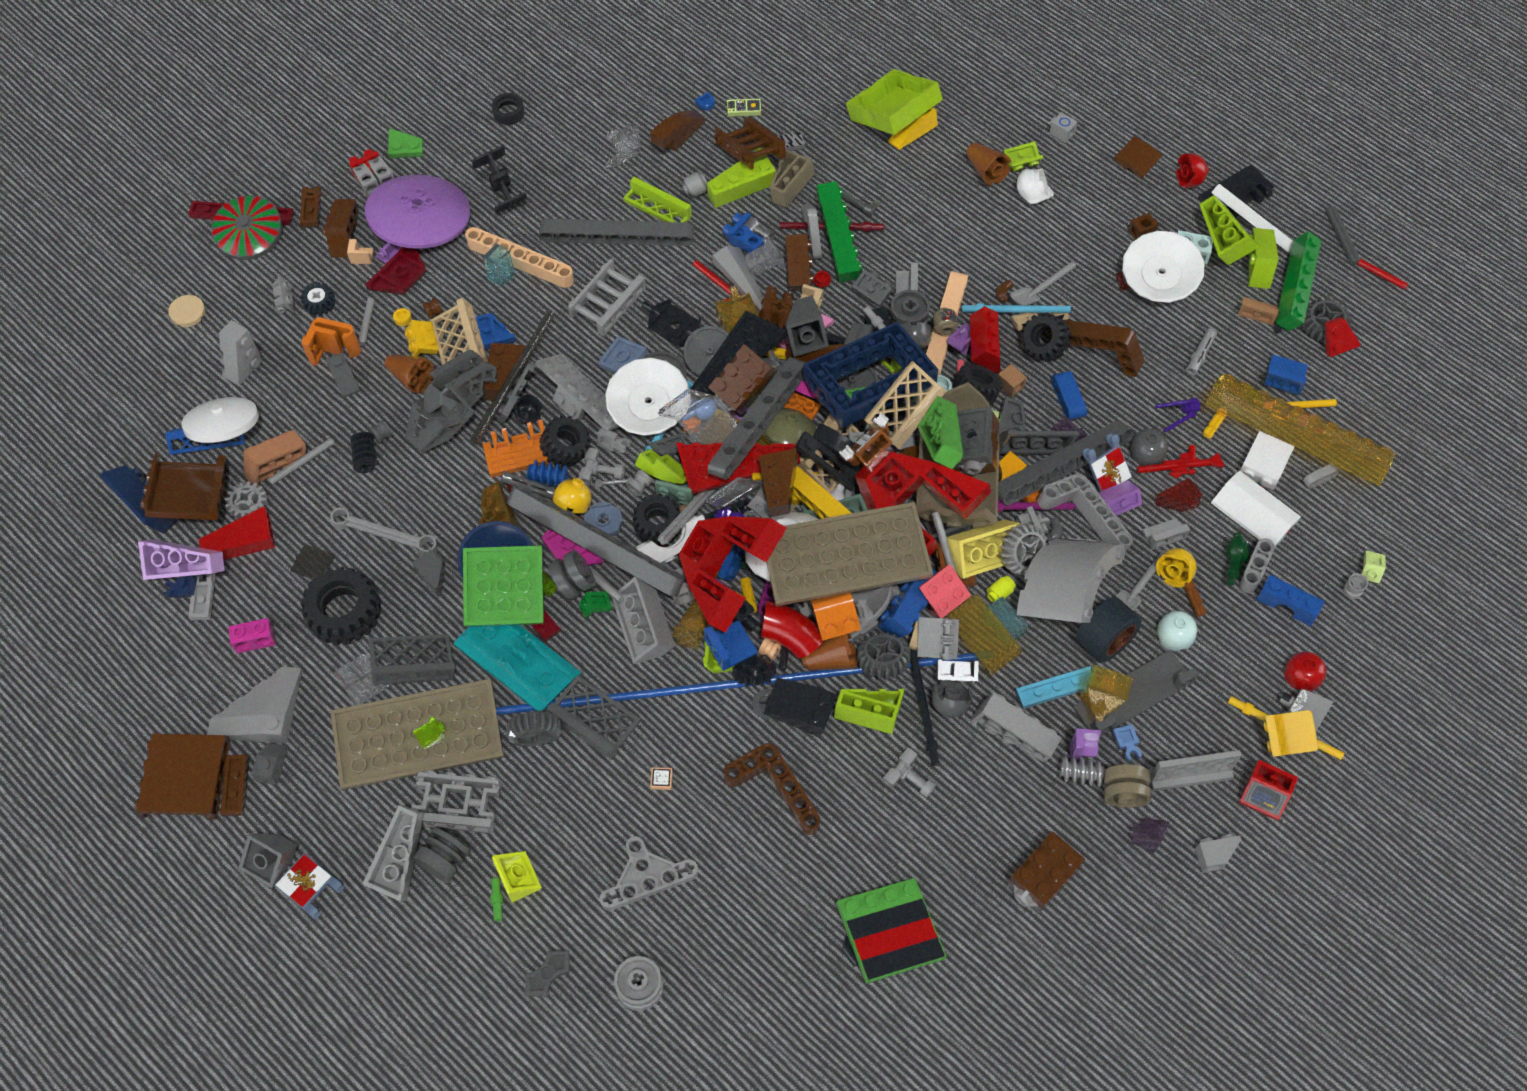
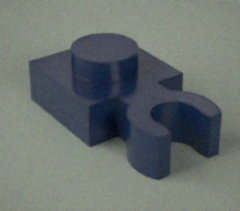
[163,575,197,598]

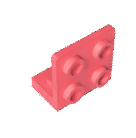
[919,565,971,618]

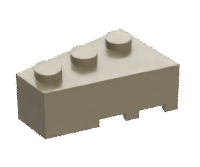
[770,150,815,208]

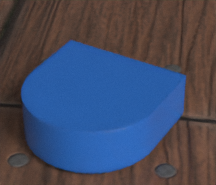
[695,92,715,111]

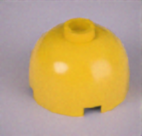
[552,478,592,513]
[1156,548,1197,588]

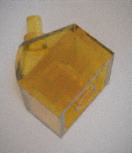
[715,286,759,334]
[1080,665,1133,722]

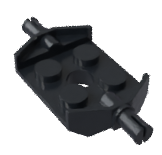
[641,299,701,347]

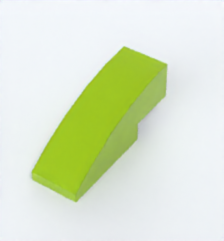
[635,449,687,484]

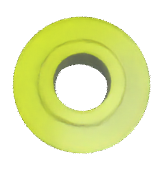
[987,576,1016,604]

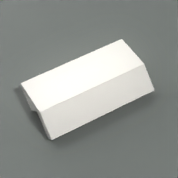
[1211,470,1301,547]

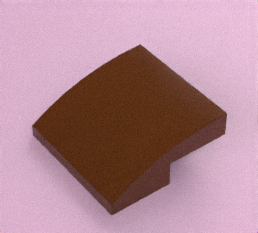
[1113,137,1163,179]

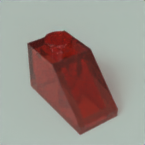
[1155,478,1203,512]

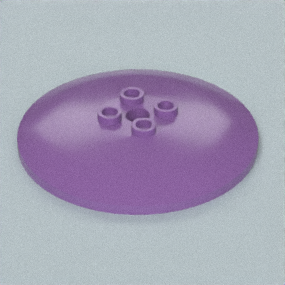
[365,175,470,248]

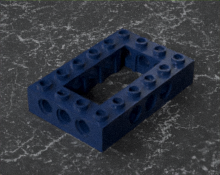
[803,321,938,428]

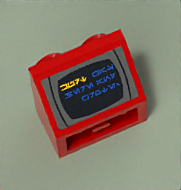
[1239,760,1298,821]

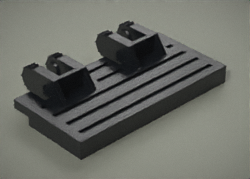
[1198,164,1274,218]

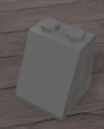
[786,295,829,357]

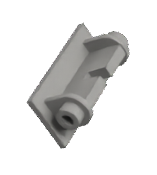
[272,276,294,313]

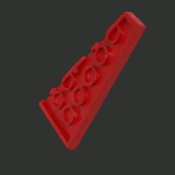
[676,442,801,494]

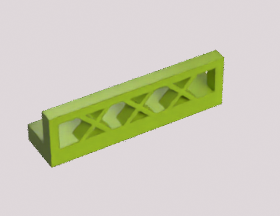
[623,177,692,223]

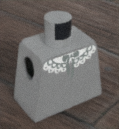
[1279,689,1333,731]

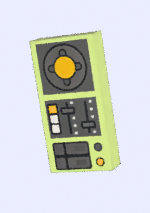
[727,99,761,117]

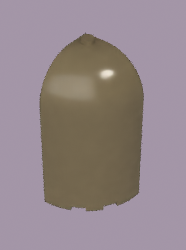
[916,382,1000,528]

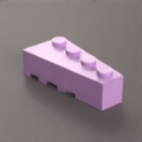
[138,539,225,580]

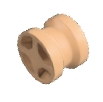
[758,639,782,661]

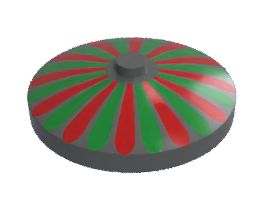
[211,195,283,260]

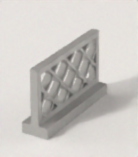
[1149,750,1242,791]

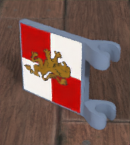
[1082,433,1132,492]
[275,853,345,920]

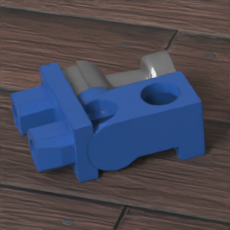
[723,212,775,260]

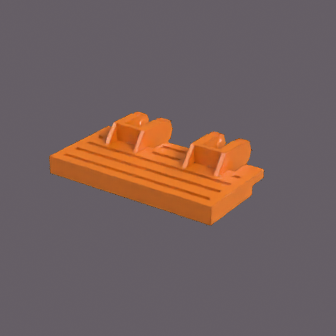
[482,419,554,478]

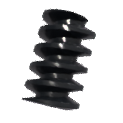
[350,432,377,473]

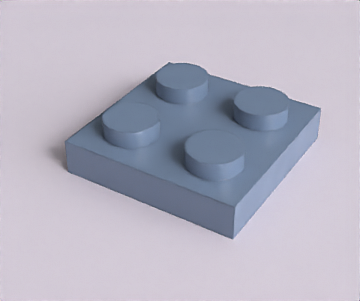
[598,336,648,373]

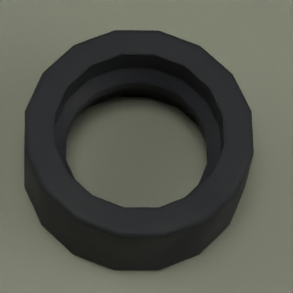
[492,93,524,125]

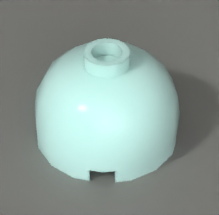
[1156,611,1197,651]

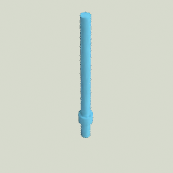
[962,303,1071,313]

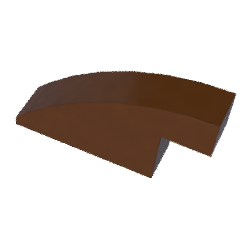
[650,110,706,152]

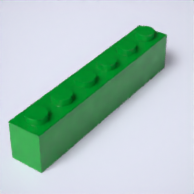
[816,181,862,283]
[1275,231,1321,331]

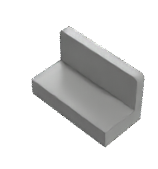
[895,262,918,295]
[1142,519,1190,550]

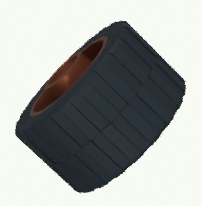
[1076,596,1142,662]

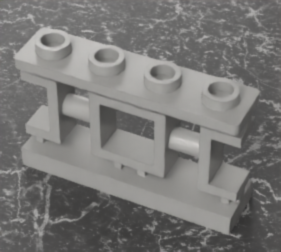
[411,770,501,834]

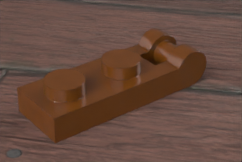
[300,186,322,227]

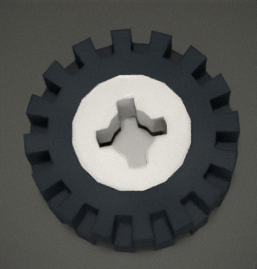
[300,282,335,317]

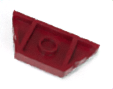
[365,247,427,294]

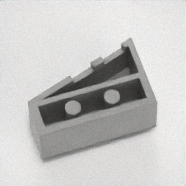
[219,320,263,386]

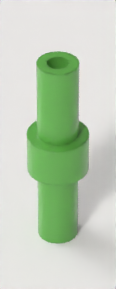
[490,878,503,922]

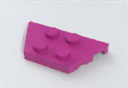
[542,510,604,565]

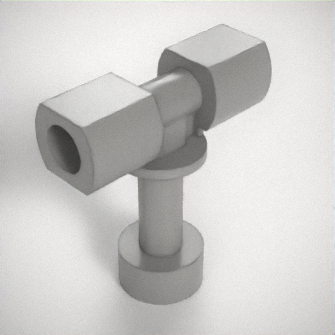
[578,448,625,486]
[883,748,936,798]

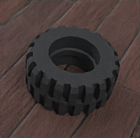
[301,567,381,645]

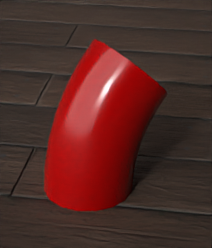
[761,601,824,658]

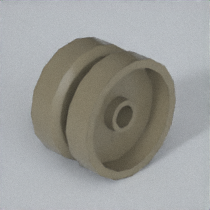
[1104,764,1151,808]

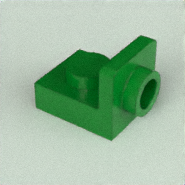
[579,591,612,618]

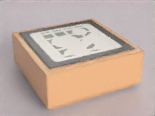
[650,768,672,790]

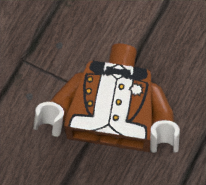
[839,412,893,468]

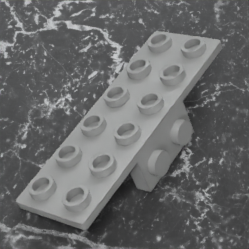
[535,354,620,431]

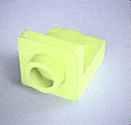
[1361,550,1386,583]

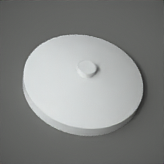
[182,397,259,443]

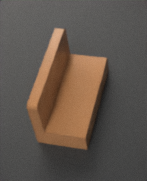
[1238,297,1279,325]

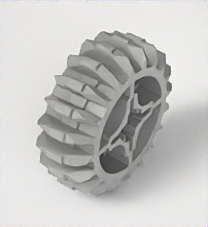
[1000,523,1049,576]

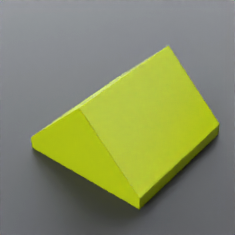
[492,851,542,903]

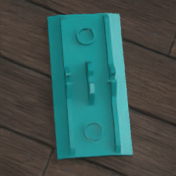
[453,625,581,711]

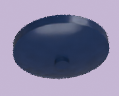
[457,521,534,579]

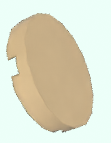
[168,295,206,327]

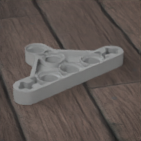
[599,836,698,911]

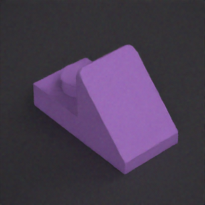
[947,323,971,355]

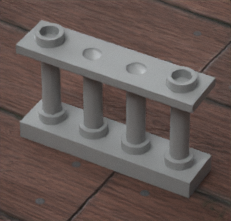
[568,259,646,337]

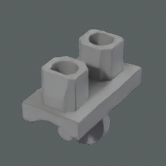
[1016,506,1051,537]

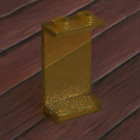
[946,594,1022,676]

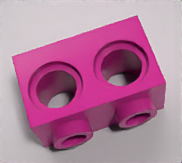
[228,618,276,654]

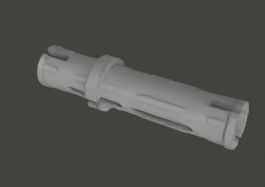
[1186,329,1217,376]

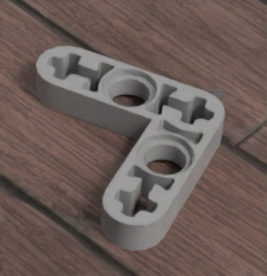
[801,204,822,260]

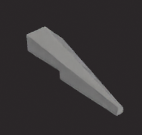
[712,246,763,313]

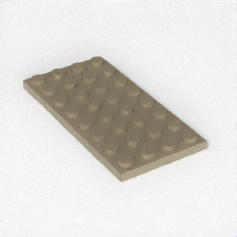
[766,502,933,606]
[330,679,504,790]

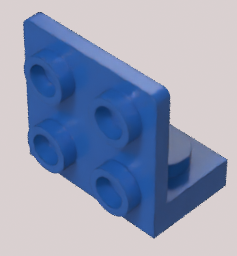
[1263,355,1308,395]
[704,621,757,671]

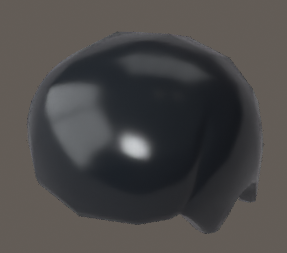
[514,394,542,424]

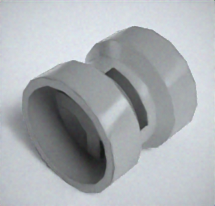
[626,470,653,496]
[1343,573,1368,599]

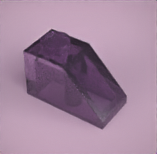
[1130,818,1169,853]

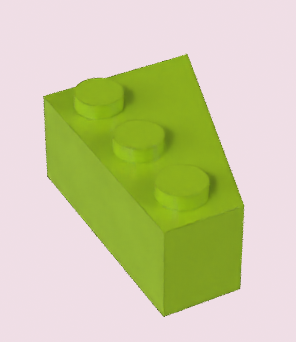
[1248,228,1279,289]
[834,689,905,734]

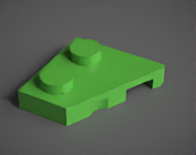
[388,129,423,158]

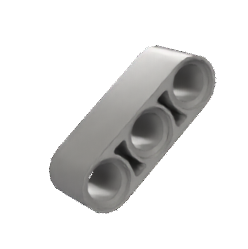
[1239,538,1275,593]

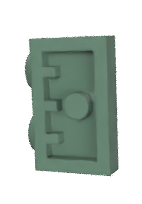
[655,480,698,507]

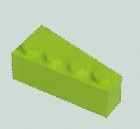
[1199,195,1260,265]

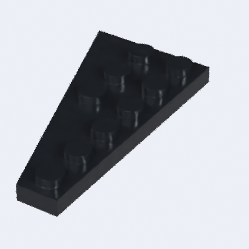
[689,310,788,399]

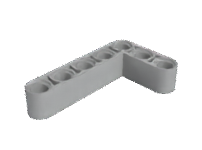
[1037,474,1133,553]

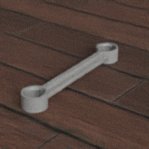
[330,508,438,555]

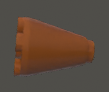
[385,355,435,394]

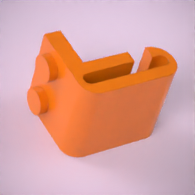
[302,318,361,366]
[810,592,861,641]

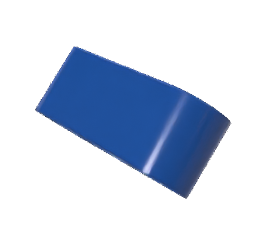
[1051,371,1087,421]

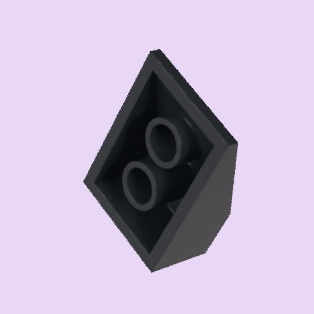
[763,678,837,737]

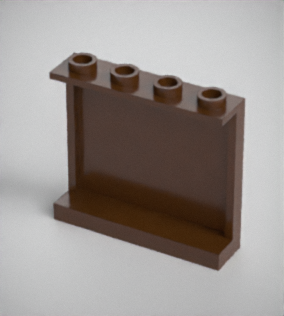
[141,452,227,520]
[135,733,231,820]

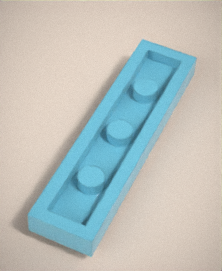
[1015,666,1098,709]

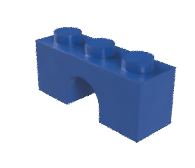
[1256,575,1325,627]

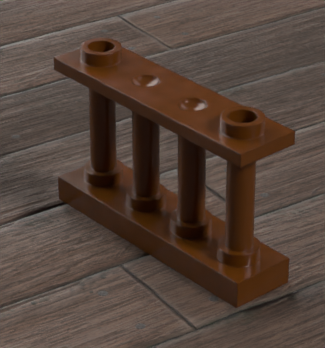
[714,117,786,169]

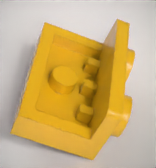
[405,320,439,357]

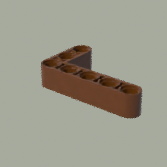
[1049,319,1145,377]
[724,743,820,835]

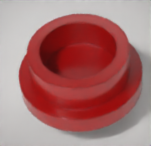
[813,271,831,288]

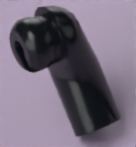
[843,936,859,967]

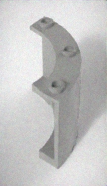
[1017,539,1125,623]

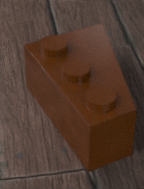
[323,199,358,258]
[785,234,813,291]
[483,343,530,402]
[759,448,799,517]

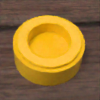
[393,308,412,326]

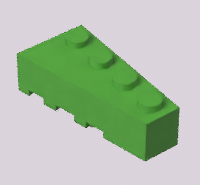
[917,395,963,469]

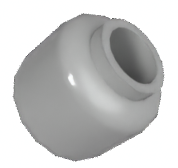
[682,172,707,198]

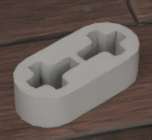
[1303,464,1339,489]

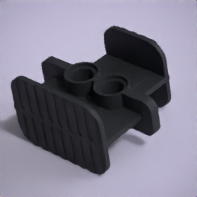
[472,146,527,212]

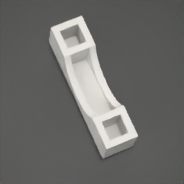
[634,514,705,563]

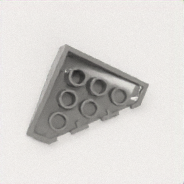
[207,667,302,743]

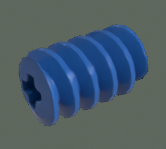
[527,460,568,487]

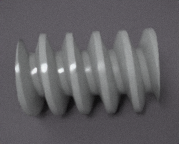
[1059,756,1104,787]

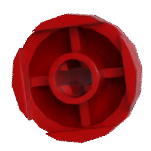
[1176,153,1209,188]
[1284,651,1327,692]

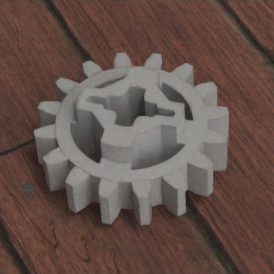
[225,481,268,520]

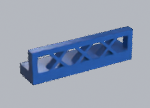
[165,428,245,455]

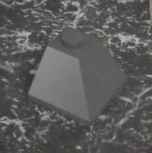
[238,833,297,888]

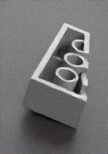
[970,693,1062,762]
[363,805,423,902]

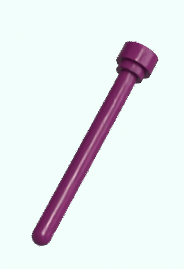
[998,499,1076,513]

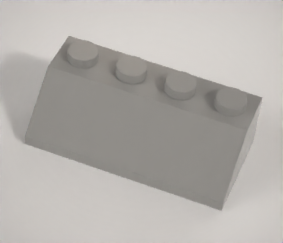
[611,577,675,664]

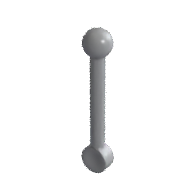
[595,477,633,488]

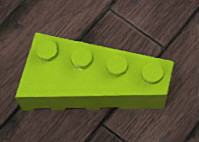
[707,147,776,208]

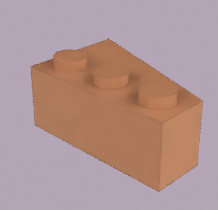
[243,430,306,487]

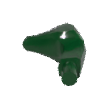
[1225,532,1250,586]

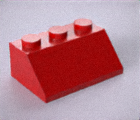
[970,306,1001,373]

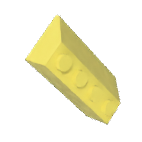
[947,520,1020,579]

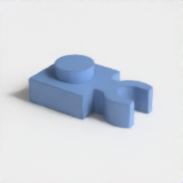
[1112,724,1142,762]

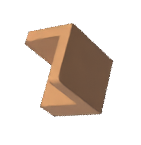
[998,364,1027,397]

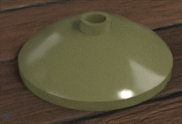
[764,408,816,446]

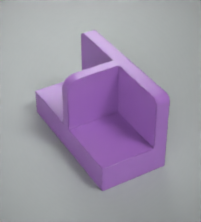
[1070,728,1101,763]

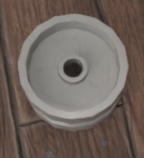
[614,956,664,1011]

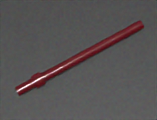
[780,221,884,232]

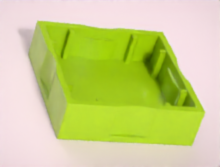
[846,69,943,135]

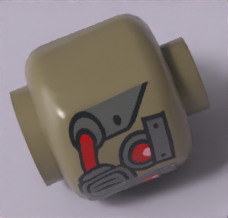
[933,307,958,335]

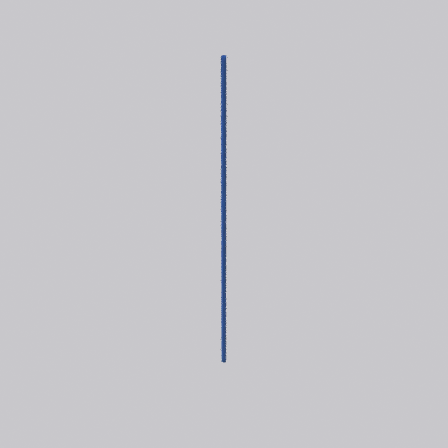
[496,651,994,715]

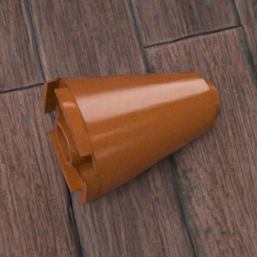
[966,143,1011,186]
[802,633,859,671]

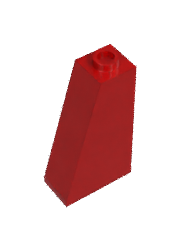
[198,507,275,560]

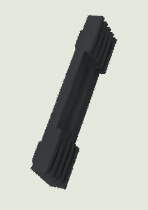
[794,431,858,492]

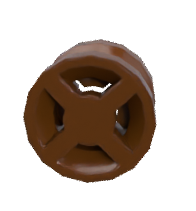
[422,297,443,319]

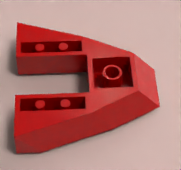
[855,450,991,556]
[678,516,787,633]

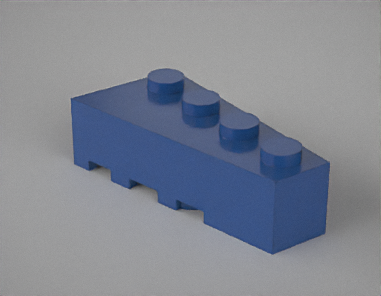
[877,569,937,638]

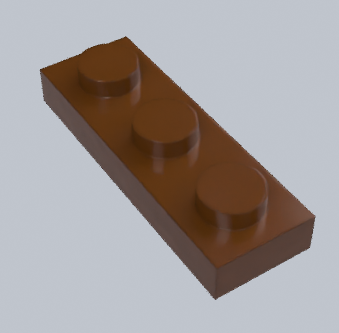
[220,755,249,817]

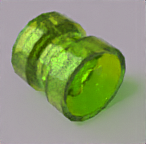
[543,571,558,597]

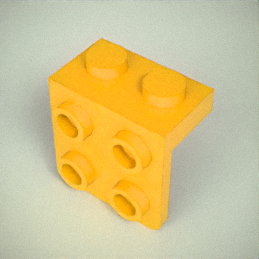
[1264,710,1319,757]

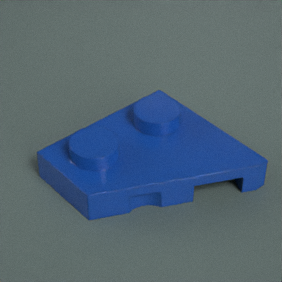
[475,313,516,349]
[718,544,746,581]

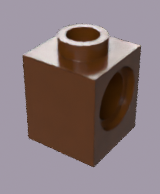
[1128,213,1158,240]

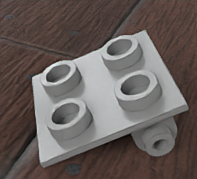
[917,617,959,660]

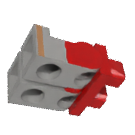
[349,149,394,198]

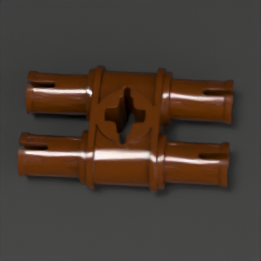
[759,285,794,331]

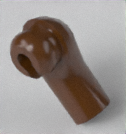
[996,279,1014,303]

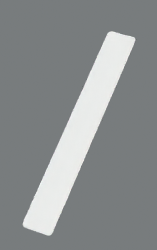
[1212,184,1293,254]

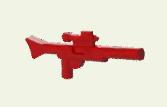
[1137,445,1225,478]

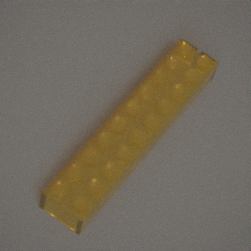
[1204,373,1396,486]

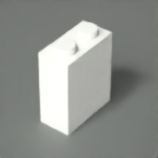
[1240,431,1295,490]

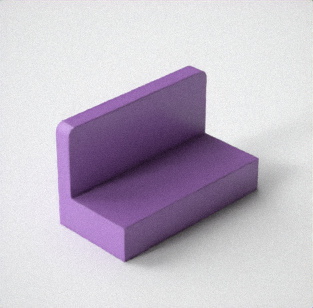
[1098,480,1142,516]

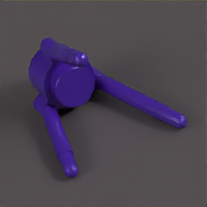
[1155,397,1200,432]

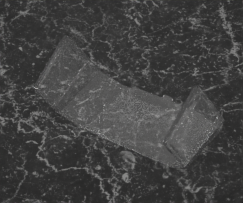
[658,389,763,507]

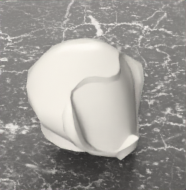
[1017,169,1054,204]

